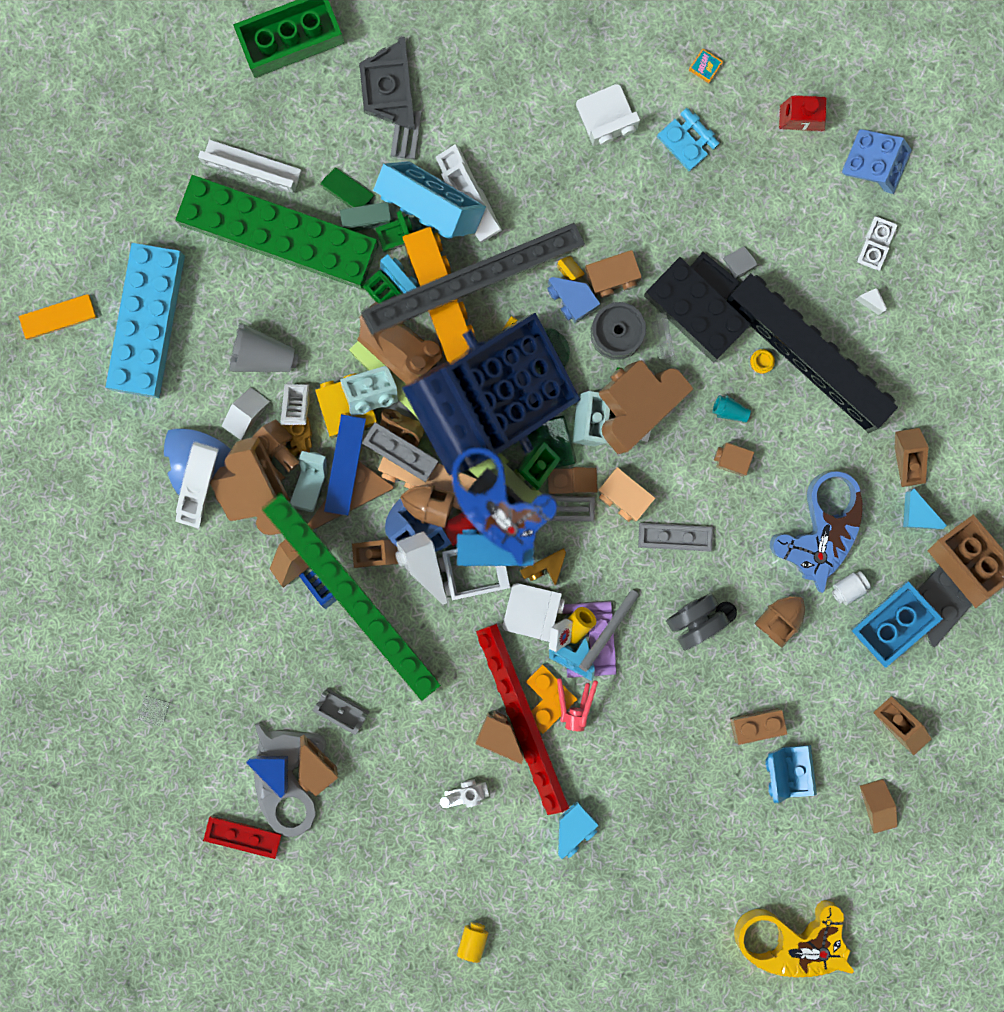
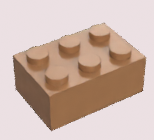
[927,515,1004,608]

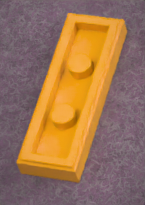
[19,294,97,340]

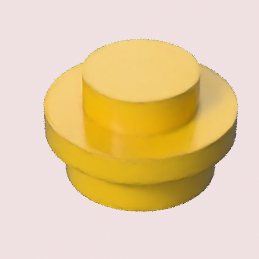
[750,349,775,374]

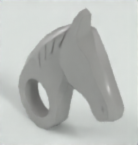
[254,722,327,837]

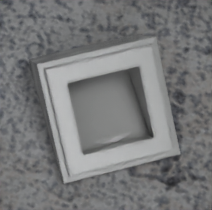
[723,246,758,278]

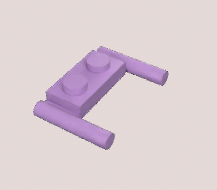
[562,601,616,678]

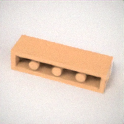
[378,457,477,511]

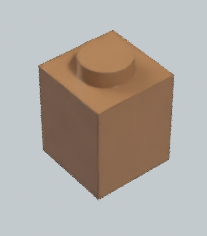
[714,442,754,477]

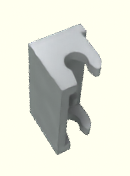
[312,688,369,735]

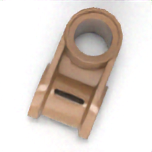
[380,409,425,447]

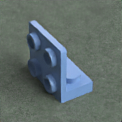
[842,129,912,194]

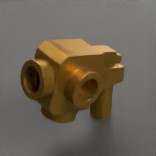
[282,411,313,457]

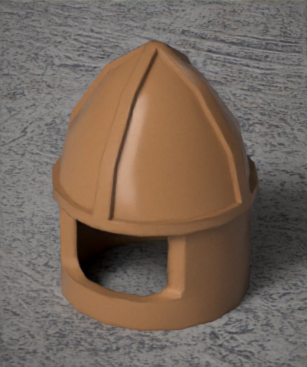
[400,485,455,528]
[754,596,805,648]

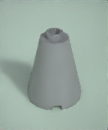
[229,323,298,372]

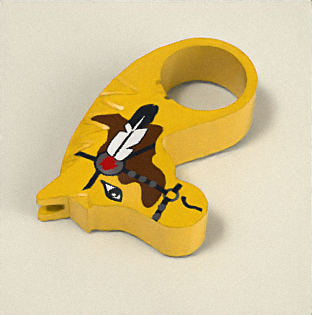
[734,900,854,977]

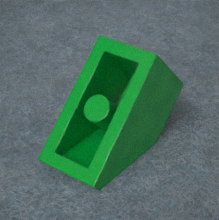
[516,442,561,490]

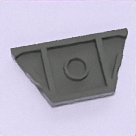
[359,37,415,130]
[917,565,972,648]

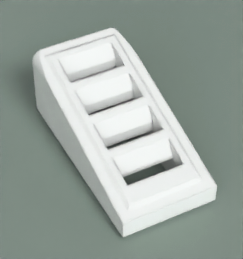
[281,384,310,425]

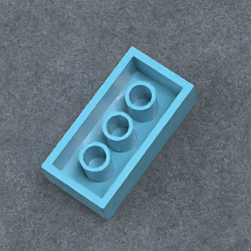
[373,161,486,238]

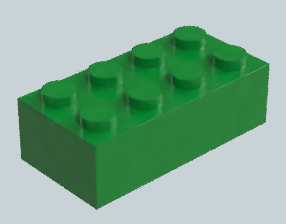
[233,0,345,78]

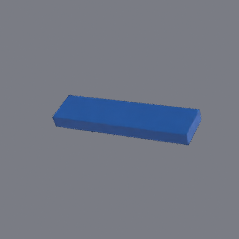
[324,414,366,516]

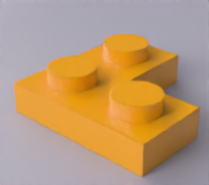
[525,664,578,734]

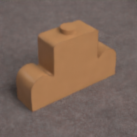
[599,360,693,454]
[210,436,290,535]

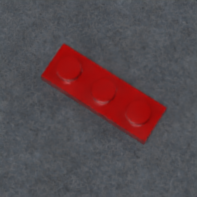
[203,816,282,859]

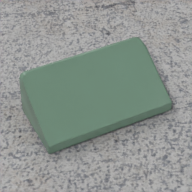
[340,202,392,231]

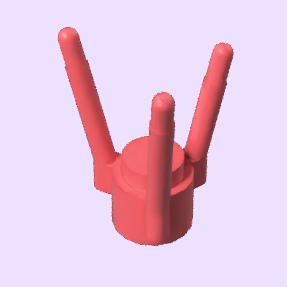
[557,678,598,731]

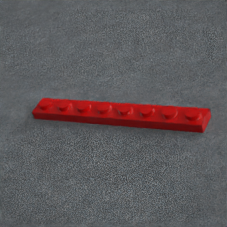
[476,624,569,815]

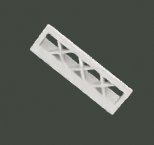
[198,140,302,194]

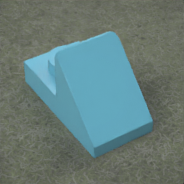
[549,638,595,681]

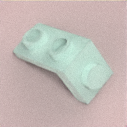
[290,451,328,512]

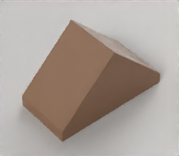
[860,779,898,834]

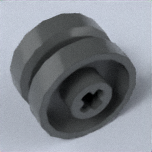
[590,302,646,360]
[666,593,730,651]

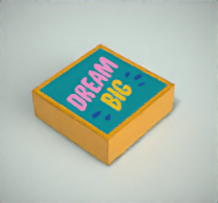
[689,49,723,83]

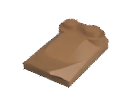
[357,302,443,385]

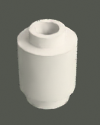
[832,571,871,606]

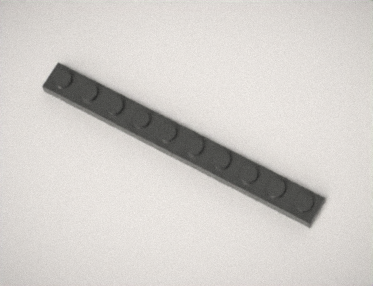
[361,223,585,335]

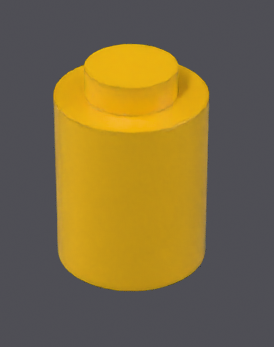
[567,607,596,644]
[457,922,489,963]

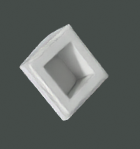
[856,288,887,315]

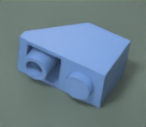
[547,277,600,323]

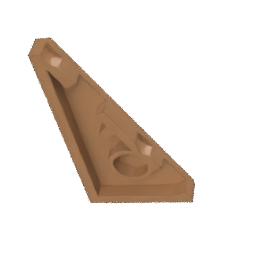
[308,461,394,530]

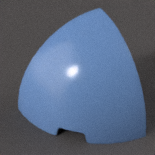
[164,429,231,495]
[385,499,452,552]

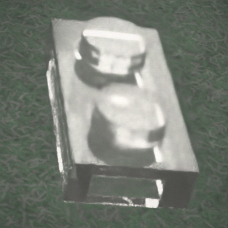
[651,312,676,365]

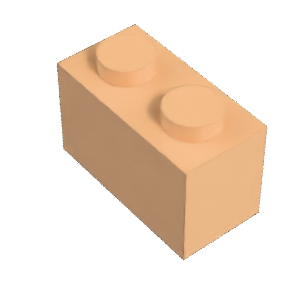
[598,467,655,522]

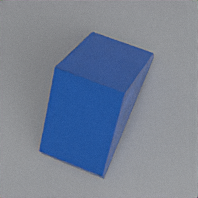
[246,756,288,798]

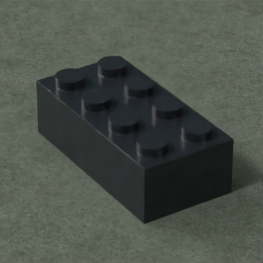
[644,257,751,363]

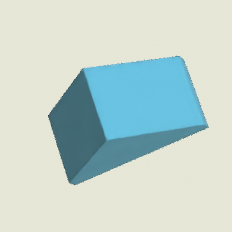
[903,489,947,530]

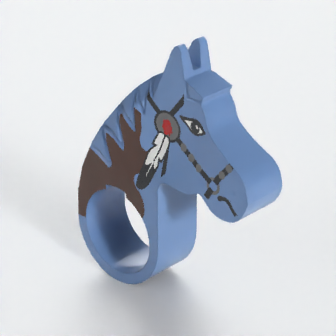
[770,471,863,593]

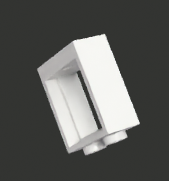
[438,549,510,600]

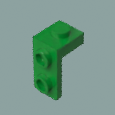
[375,210,413,252]

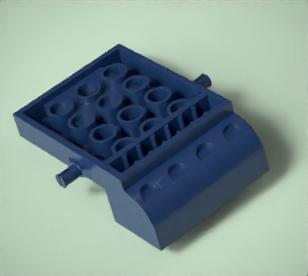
[402,312,581,476]

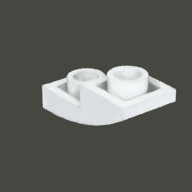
[857,216,898,271]

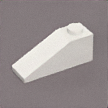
[395,531,447,605]

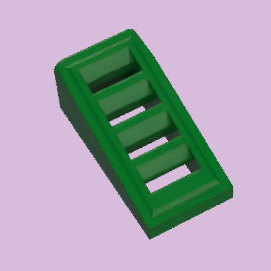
[362,270,401,304]

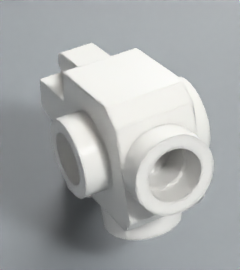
[440,779,489,808]

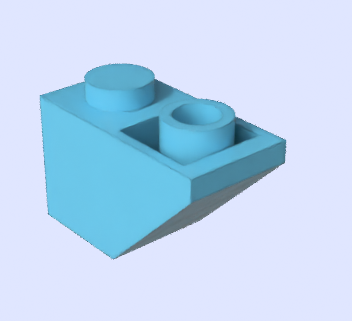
[558,801,598,859]

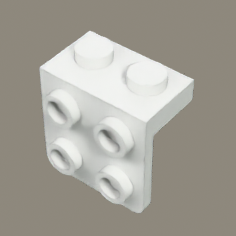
[576,84,640,146]
[503,583,565,642]

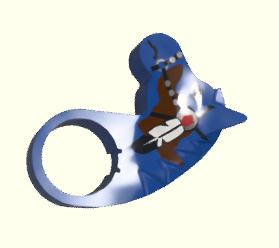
[452,447,557,566]

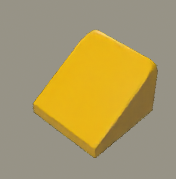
[557,256,585,281]

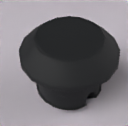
[715,602,737,623]

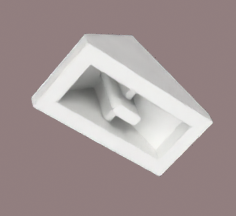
[222,387,270,440]

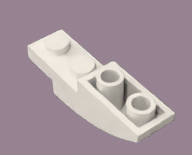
[436,144,502,243]
[175,442,218,528]

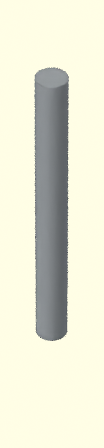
[579,590,639,672]

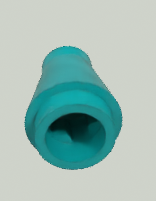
[712,395,751,423]

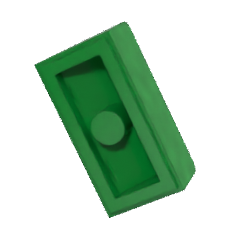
[320,167,375,208]

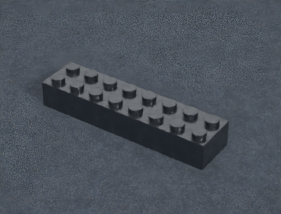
[726,273,898,433]

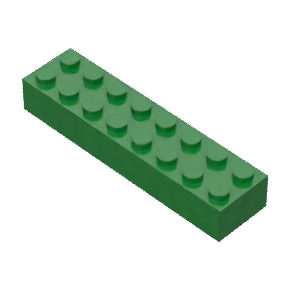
[175,175,379,290]

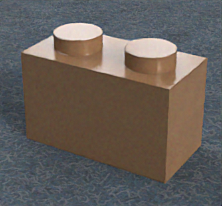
[585,250,642,298]
[730,708,787,745]

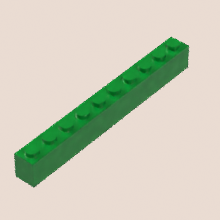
[261,492,441,701]

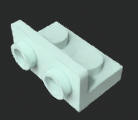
[340,366,398,416]

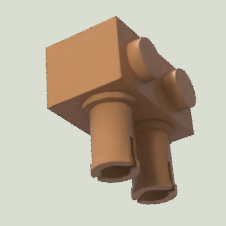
[252,419,300,483]

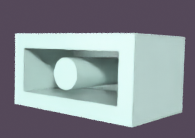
[572,391,610,447]

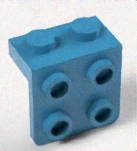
[766,745,817,803]

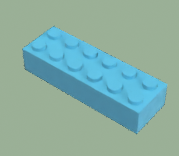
[105,243,185,399]

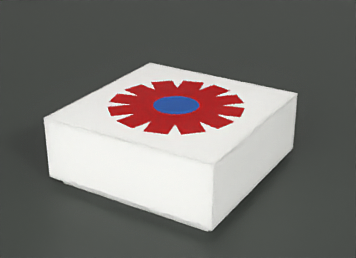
[549,618,573,652]

